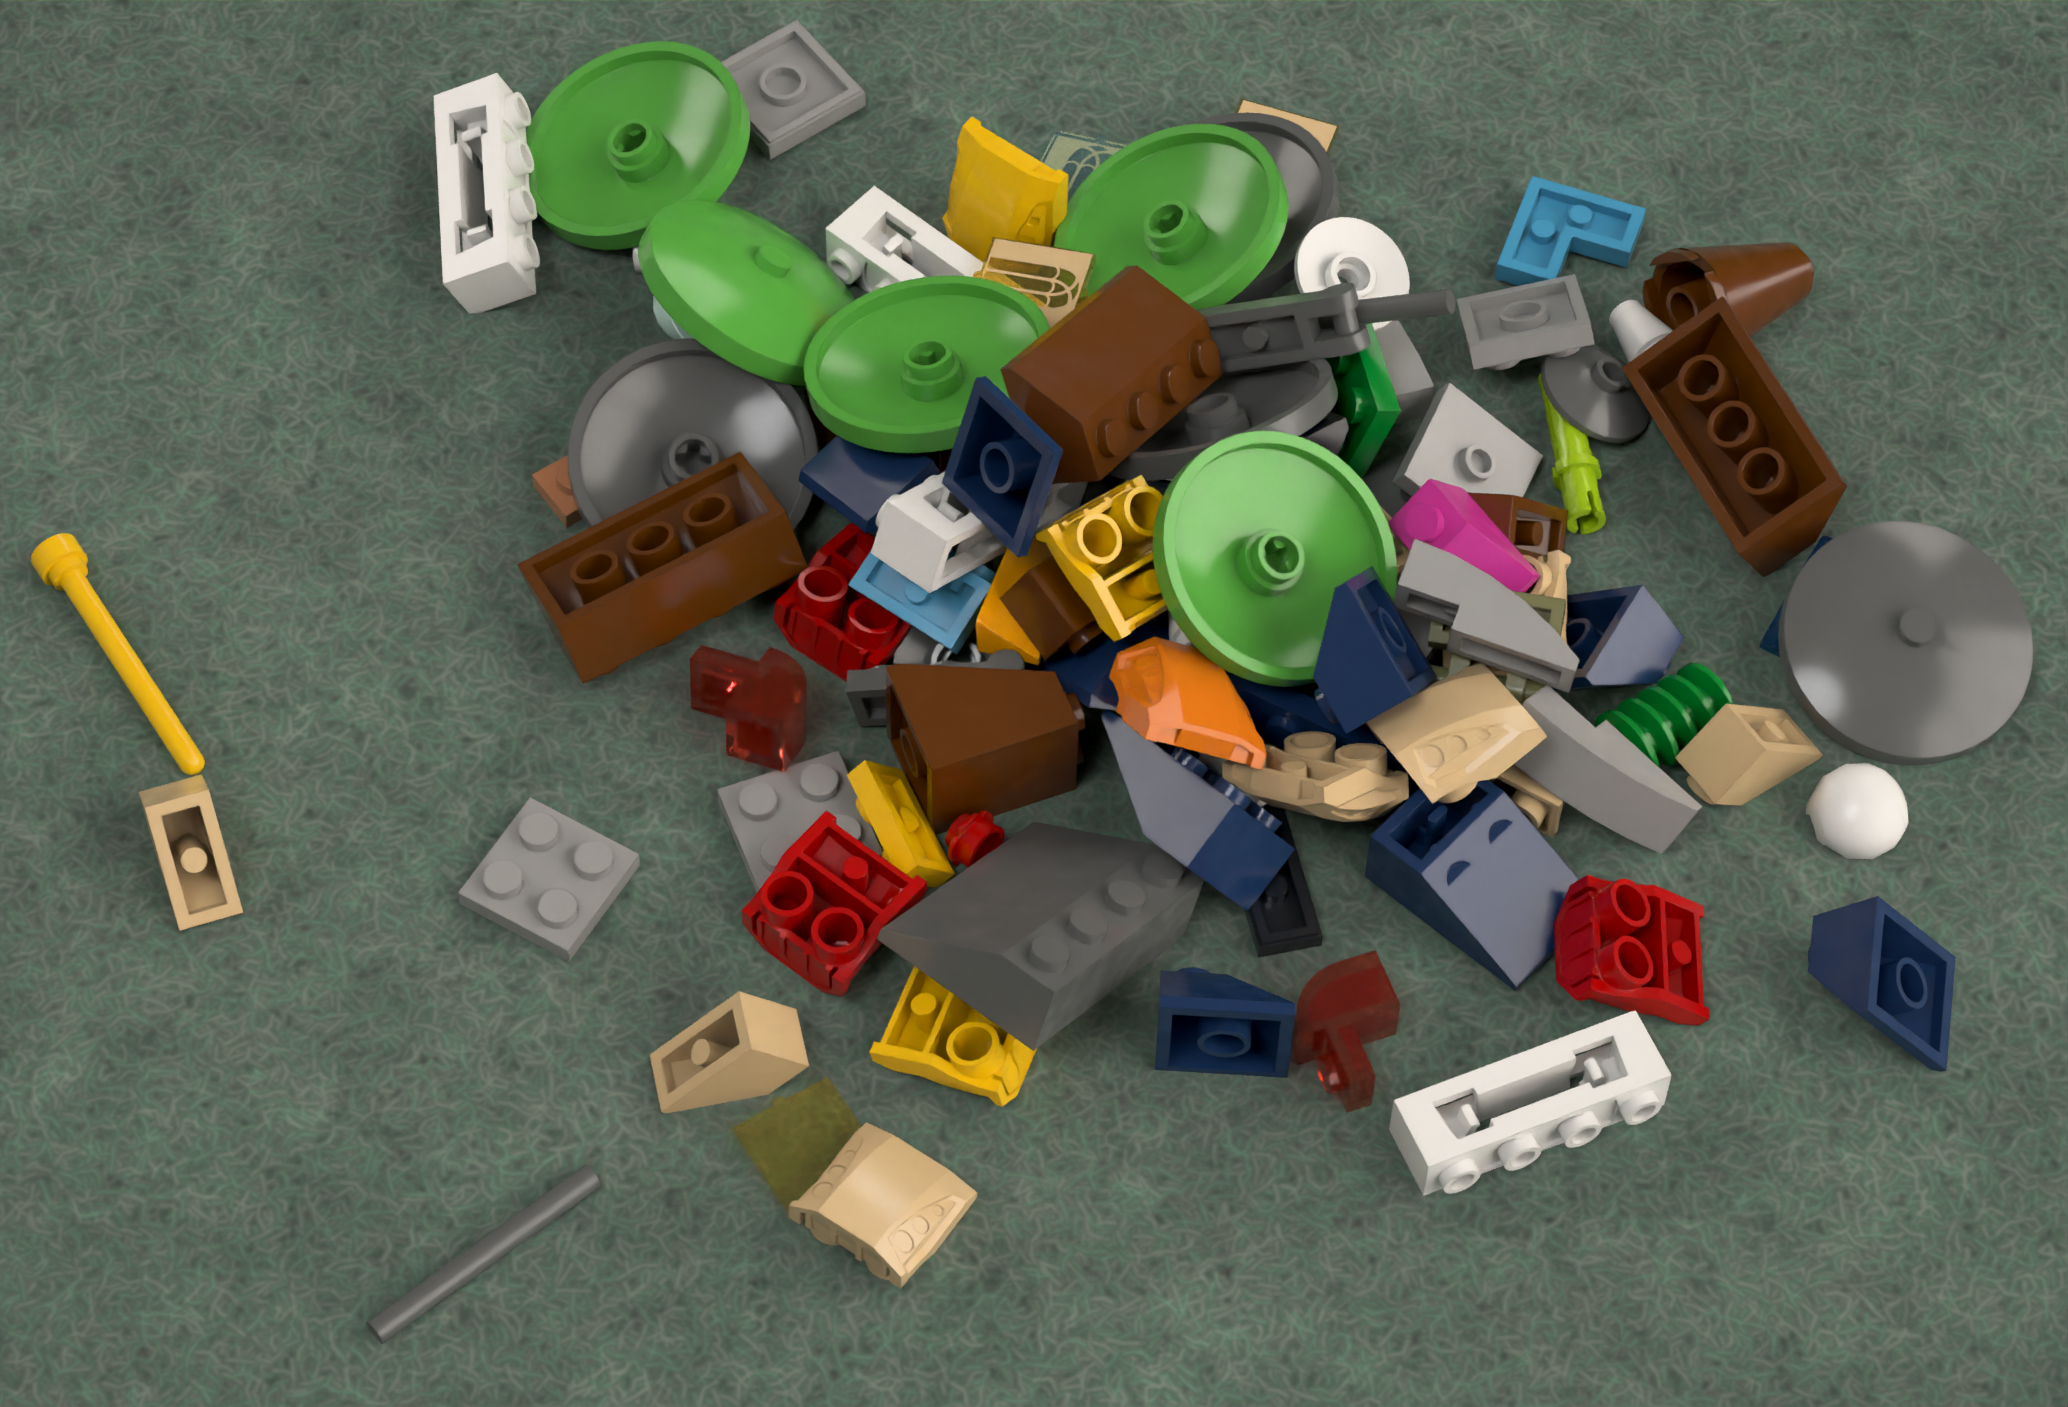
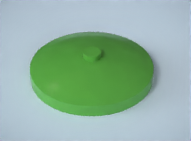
[526,41,750,250]
[1054,124,1289,310]
[638,200,855,386]
[804,276,1050,453]
[1153,431,1397,687]

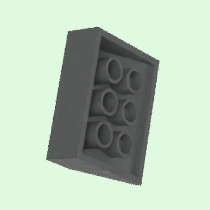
[877,822,1204,1051]

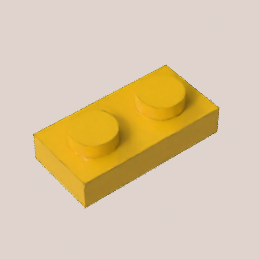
[847,760,955,888]

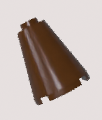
[1642,242,1814,337]

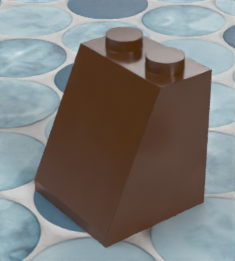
[885,663,1085,835]

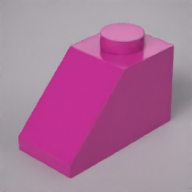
[1388,478,1540,593]

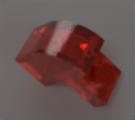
[690,645,807,772]
[1293,950,1400,1113]

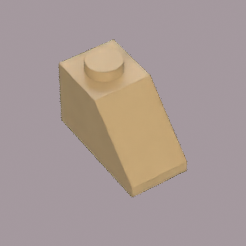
[1675,704,1823,806]
[138,774,243,931]
[650,991,809,1113]

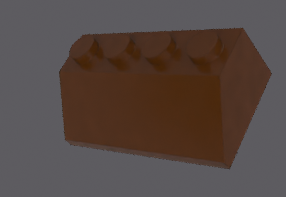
[1000,265,1223,484]
[1622,296,1847,577]
[517,451,808,684]

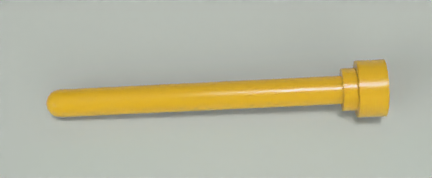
[31,533,205,775]

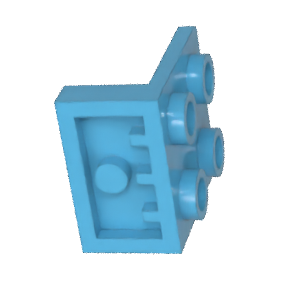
[849,549,996,655]

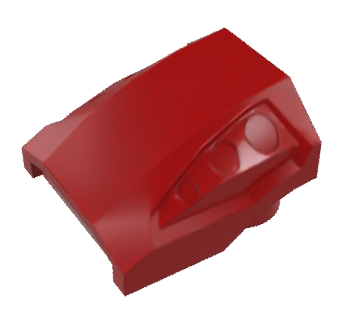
[773,522,912,682]
[741,810,927,997]
[1554,875,1709,1026]

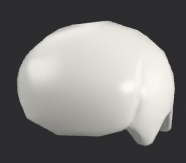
[1806,763,1908,859]

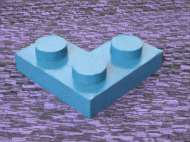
[1495,176,1646,286]

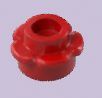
[945,810,1004,868]

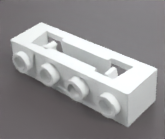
[434,73,540,314]
[825,186,1051,328]
[871,472,1088,593]
[1389,1010,1671,1196]

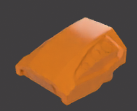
[1109,636,1267,770]

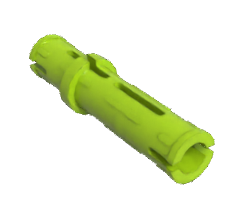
[1537,373,1606,534]

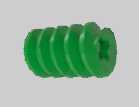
[1594,662,1734,767]

